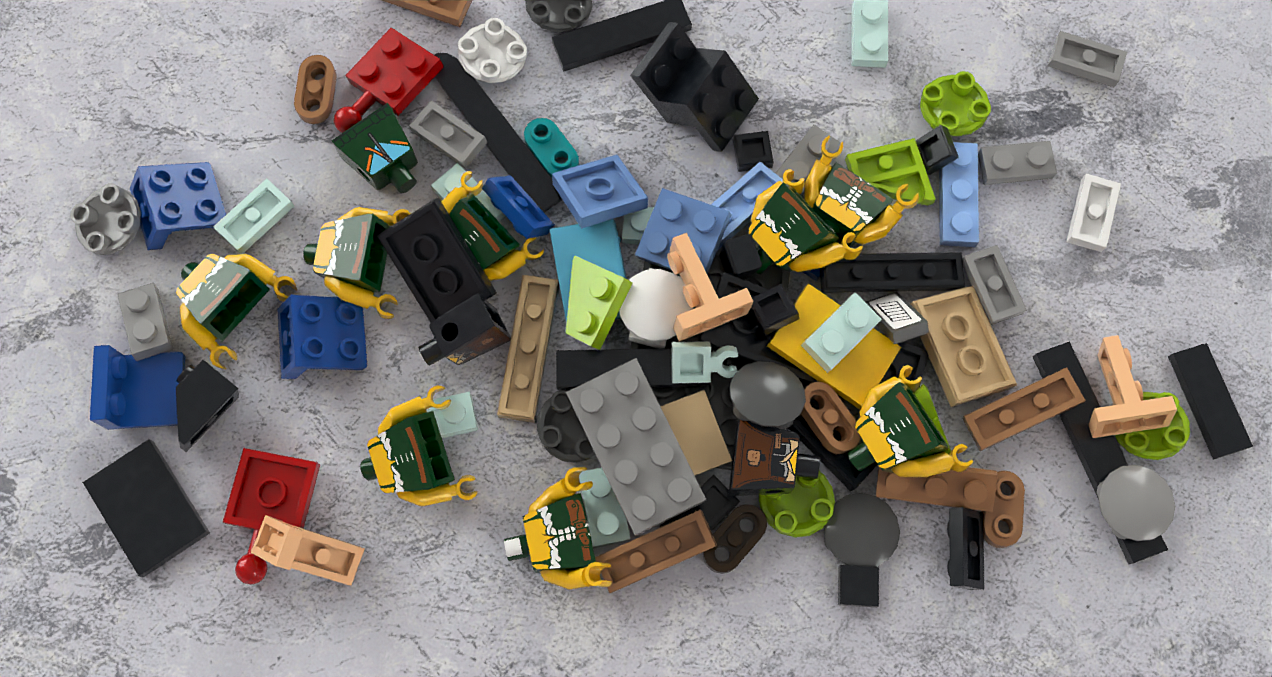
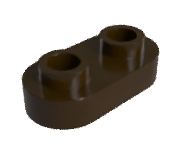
[703,504,767,574]

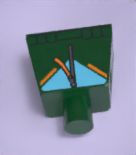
[332,103,418,194]

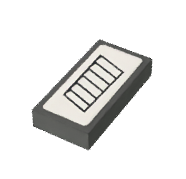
[865,291,929,344]

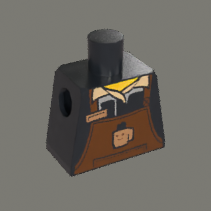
[418,293,511,366]
[728,419,820,496]

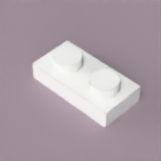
[1067,174,1121,252]

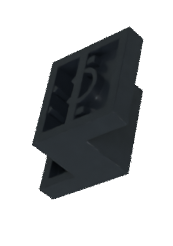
[630,22,759,152]

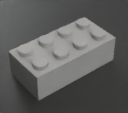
[566,358,706,536]

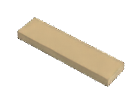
[497,275,559,423]

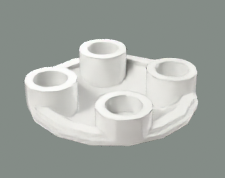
[458,18,527,83]
[619,269,694,344]

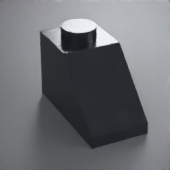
[176,360,239,452]

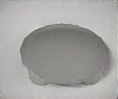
[70,183,141,255]
[1097,465,1176,541]

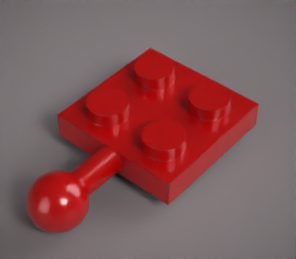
[334,28,444,133]
[223,448,320,585]

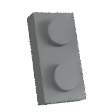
[1048,31,1127,88]
[409,100,487,169]
[775,124,841,197]
[978,141,1057,185]
[962,245,1027,325]
[117,282,173,361]

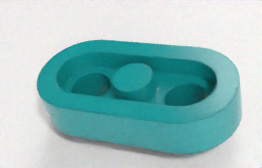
[524,118,579,178]

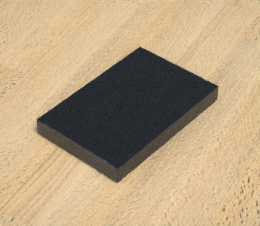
[377,197,497,323]
[82,439,210,578]

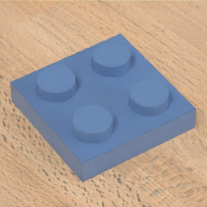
[552,155,648,229]
[635,188,731,274]

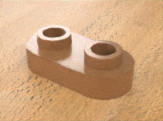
[294,55,337,124]
[801,382,861,454]
[981,471,1025,548]

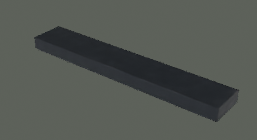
[1032,341,1168,564]

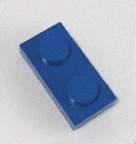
[482,175,555,239]

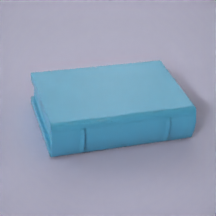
[550,219,627,322]

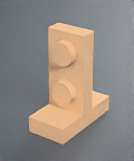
[667,233,753,342]
[1088,335,1177,438]
[251,515,365,586]

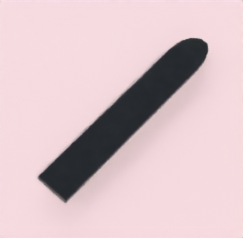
[435,53,563,212]

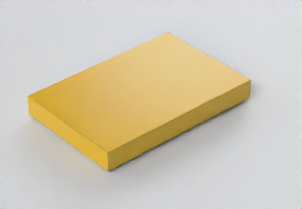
[767,284,901,410]

